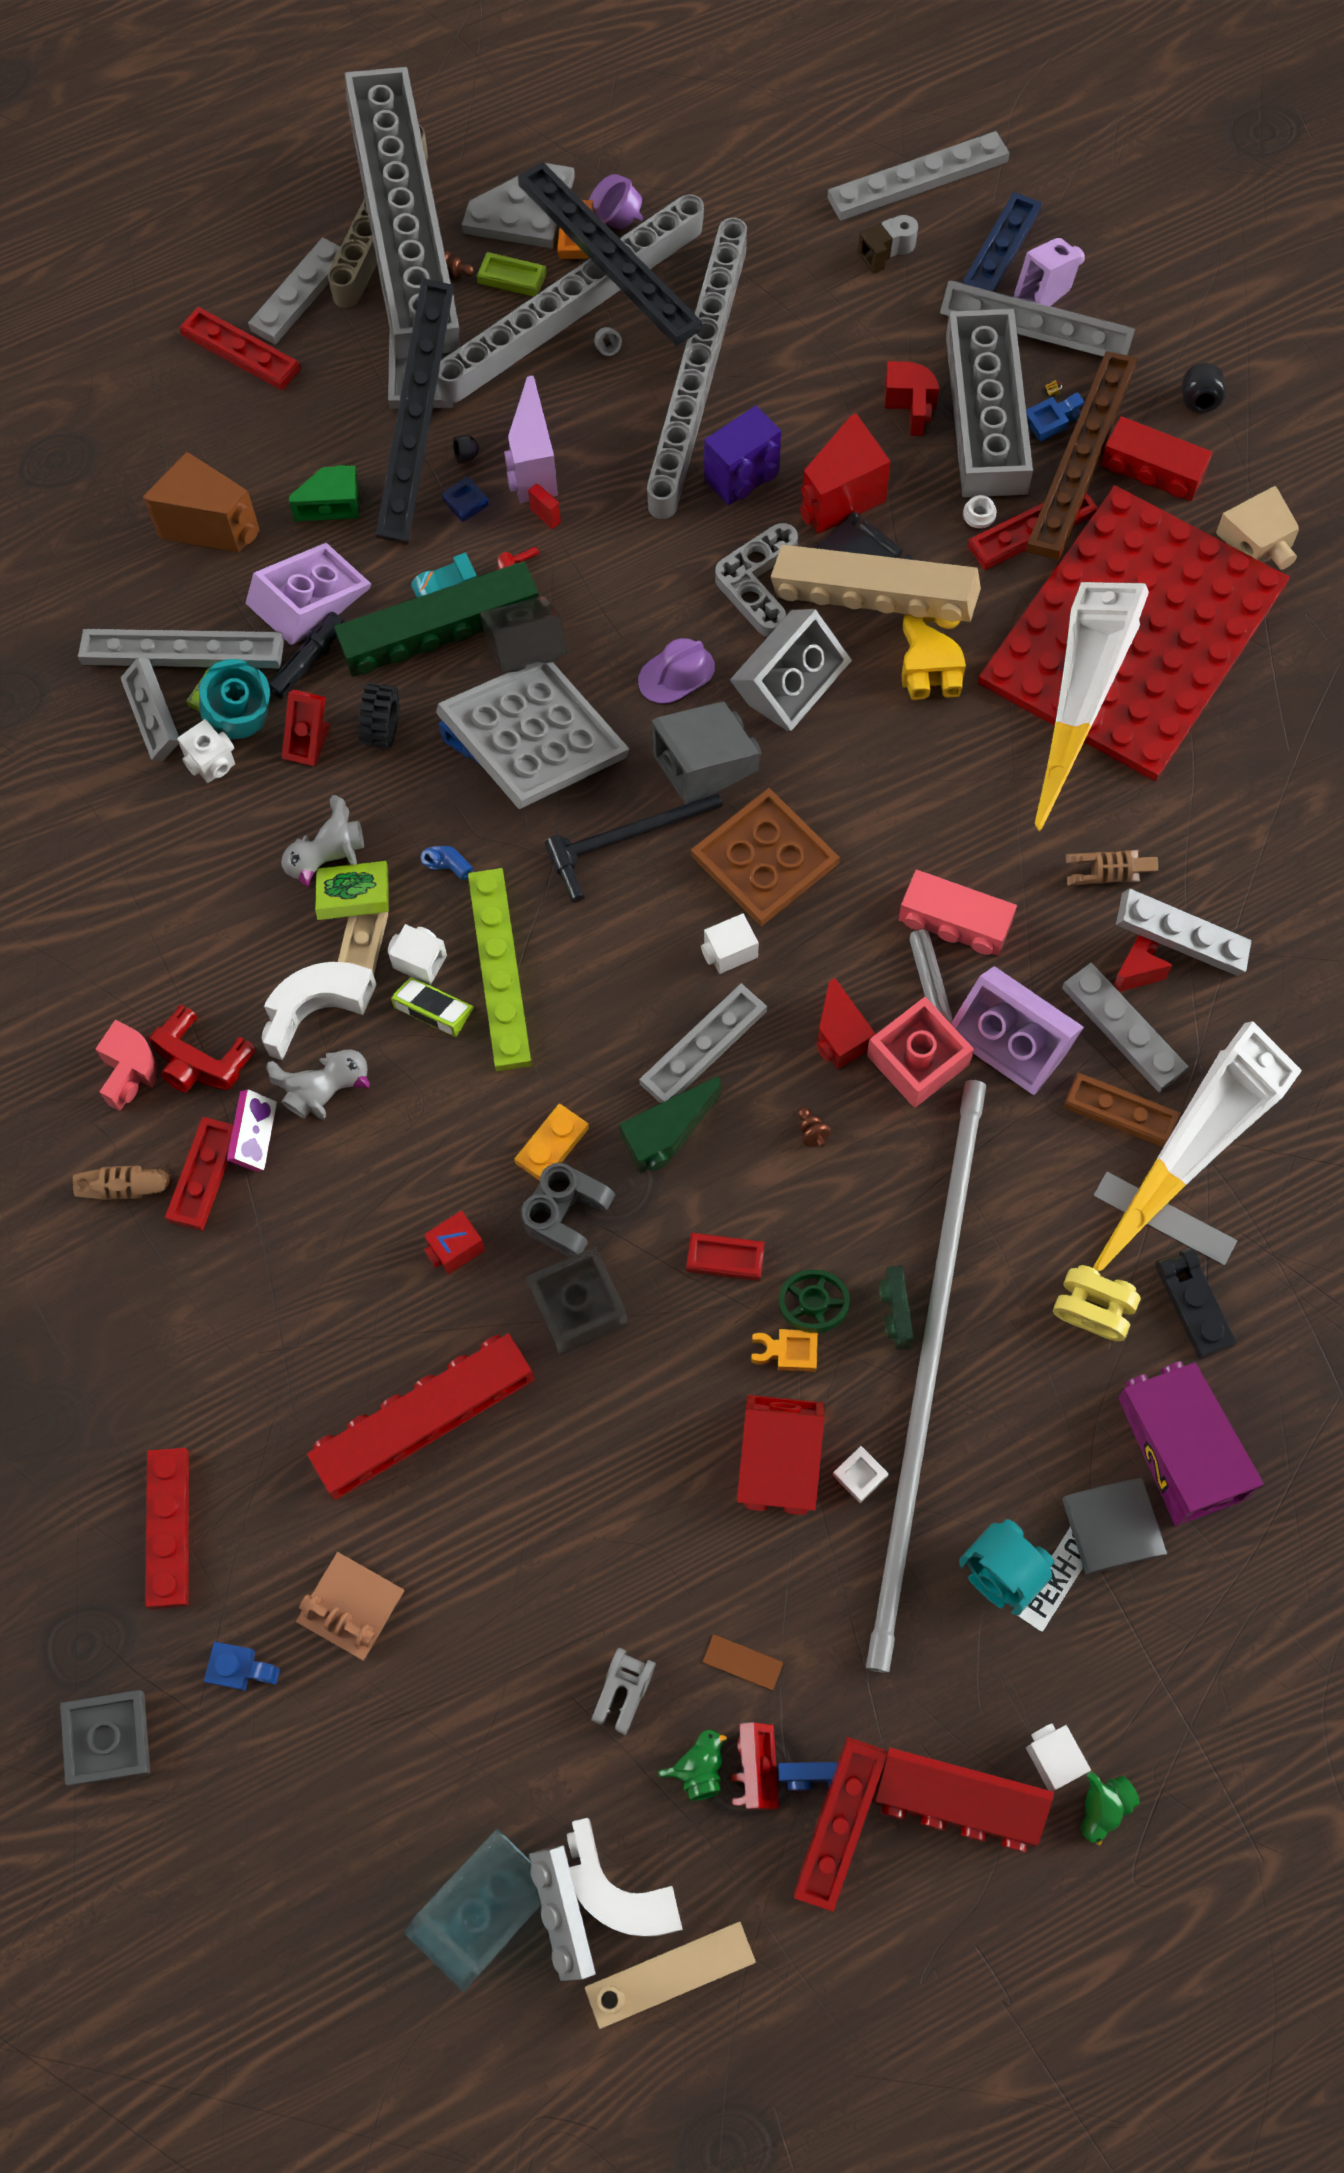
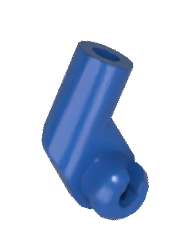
[420,846,474,880]

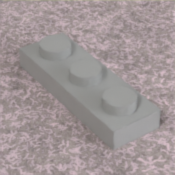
[121,657,179,762]
[529,1846,596,1981]

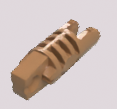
[1066,850,1158,886]
[73,1165,173,1200]

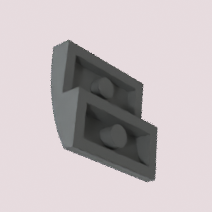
[1062,1478,1167,1574]

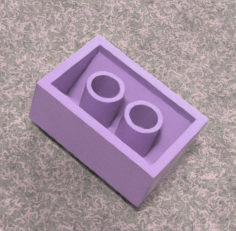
[951,966,1084,1095]

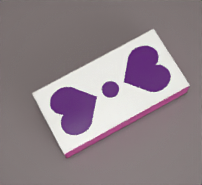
[227,1090,277,1172]

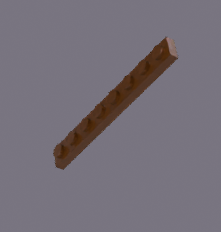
[1027,351,1137,560]

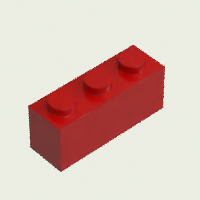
[1101,416,1213,502]

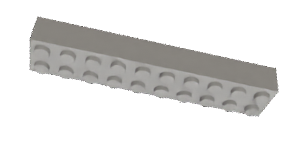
[345,67,459,359]

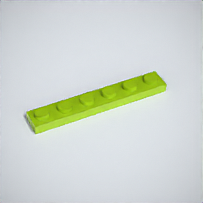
[468,868,532,1072]

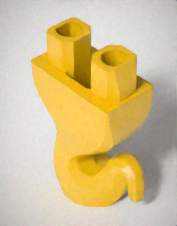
[902,614,966,700]

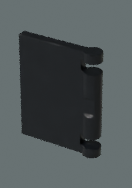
[816,511,914,560]

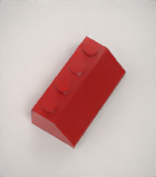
[873,1748,1054,1853]

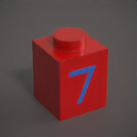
[424,1210,485,1275]

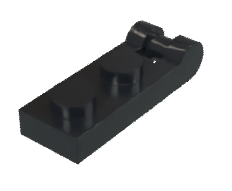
[1155,1248,1237,1359]

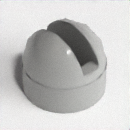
[594,327,622,356]

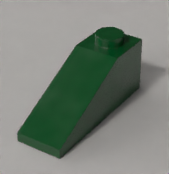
[619,1076,721,1173]

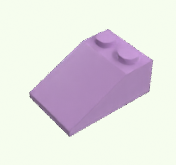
[504,376,558,503]
[246,543,371,645]

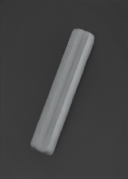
[909,929,953,1023]

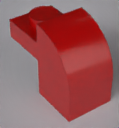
[885,361,939,436]

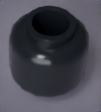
[1182,363,1226,413]

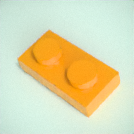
[514,1103,589,1181]

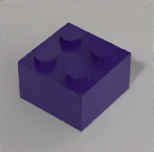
[704,405,781,506]

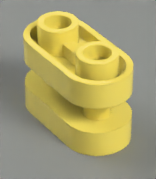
[1053,1265,1141,1341]

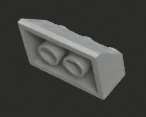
[730,609,852,731]

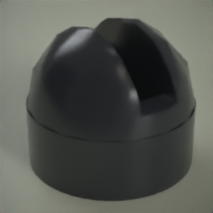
[453,435,479,463]

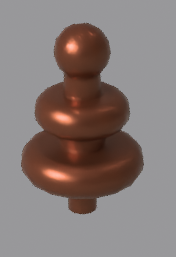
[444,251,475,278]
[797,1107,831,1148]

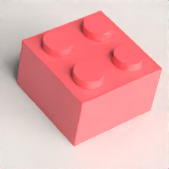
[867,997,974,1108]

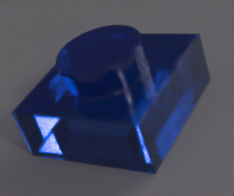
[442,476,489,523]

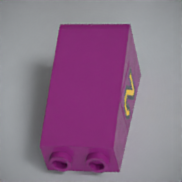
[1118,1362,1264,1527]

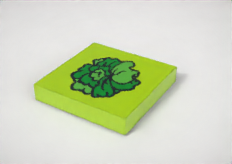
[315,861,389,920]

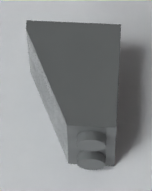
[651,701,762,805]

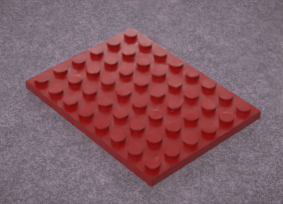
[978,485,1290,782]

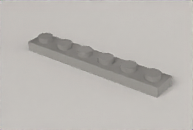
[828,131,1010,221]
[940,280,1136,356]
[78,629,284,668]

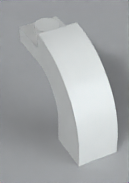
[262,962,377,1060]
[567,1818,683,1937]

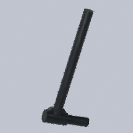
[545,794,723,903]

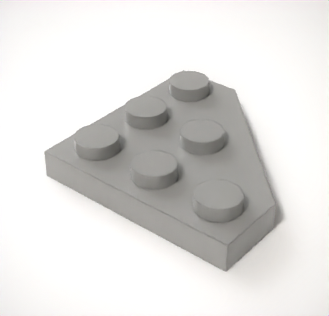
[462,163,575,249]

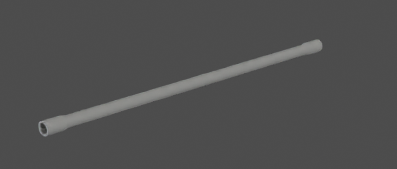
[865,1080,986,1674]

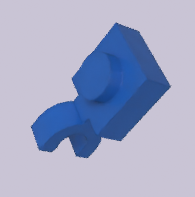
[1026,392,1084,442]
[204,1642,280,1691]

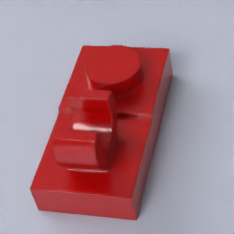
[731,1722,779,1810]

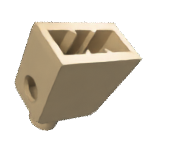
[1216,486,1299,570]

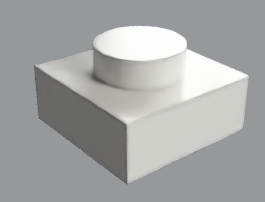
[833,1446,888,1503]

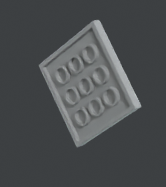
[436,656,629,809]

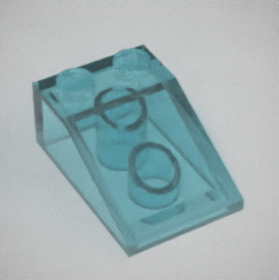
[404,1829,541,1992]

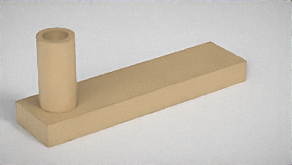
[585,1922,756,2029]

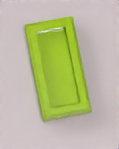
[477,252,547,297]

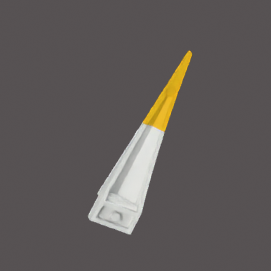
[1035,582,1149,831]
[1093,1021,1302,1271]

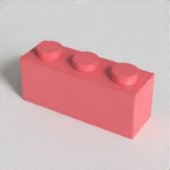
[899,869,1017,956]

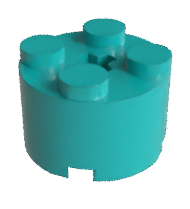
[199,659,270,739]
[959,1519,1054,1615]

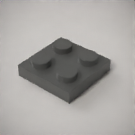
[60,1690,150,1787]

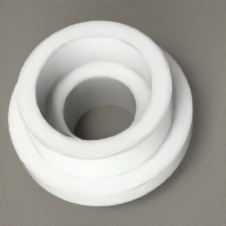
[963,495,997,528]

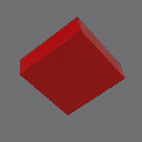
[528,483,561,529]

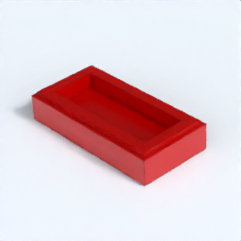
[686,1233,765,1281]

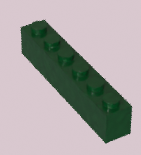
[334,561,541,677]

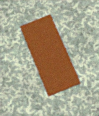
[703,1634,784,1691]

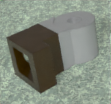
[858,215,918,274]

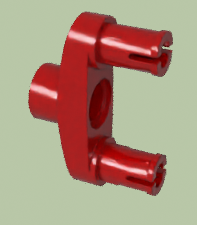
[148,1004,257,1093]

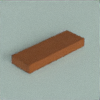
[1063,1072,1181,1148]

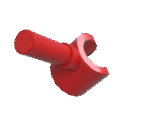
[497,547,539,570]

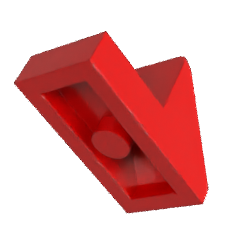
[281,689,330,766]
[1113,935,1172,992]

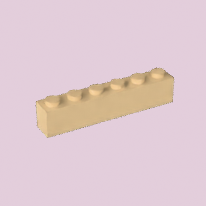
[771,545,981,622]

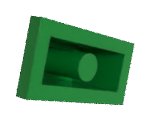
[289,465,360,522]

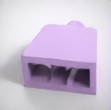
[1013,238,1085,306]

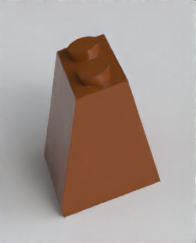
[143,452,260,553]

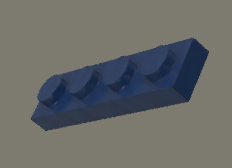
[962,192,1042,292]

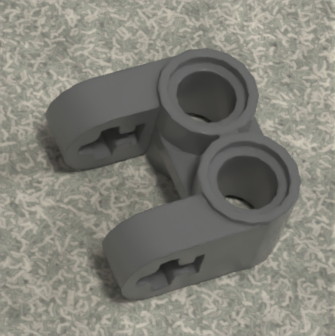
[521,1163,616,1259]

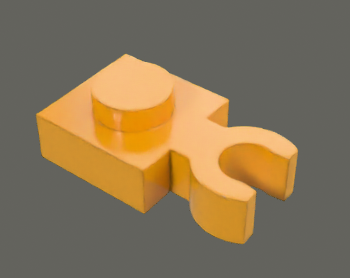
[751,1329,818,1372]

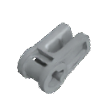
[591,1648,656,1735]

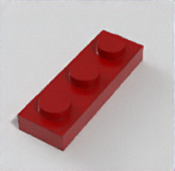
[165,1117,234,1232]

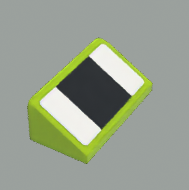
[391,977,474,1037]

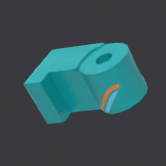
[411,552,477,597]

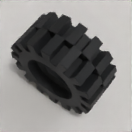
[358,683,400,748]

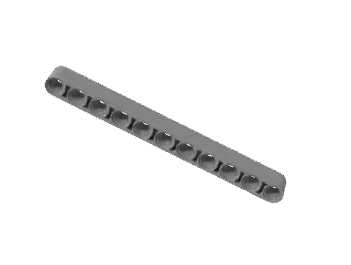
[437,194,704,403]
[647,218,747,519]

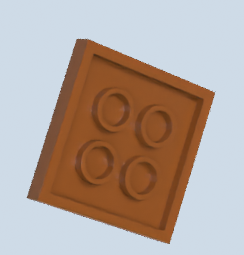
[691,788,840,927]

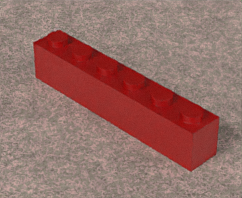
[307,1333,535,1501]

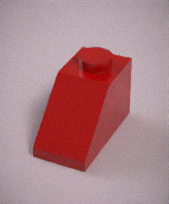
[816,978,876,1070]

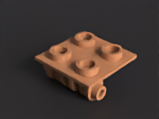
[296,1552,405,1661]

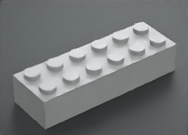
[946,309,1033,497]

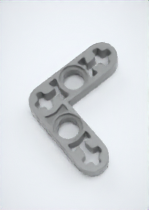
[715,523,798,637]

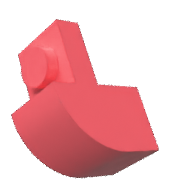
[95,1020,158,1111]

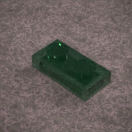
[879,1265,913,1350]

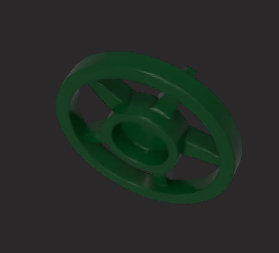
[779,1269,850,1333]

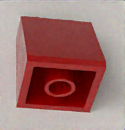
[800,413,891,534]
[737,1394,825,1515]

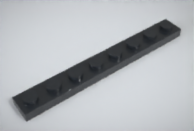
[518,162,702,346]
[376,278,454,544]

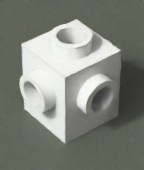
[177,719,235,783]

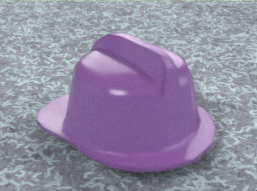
[589,174,643,230]
[638,638,715,704]

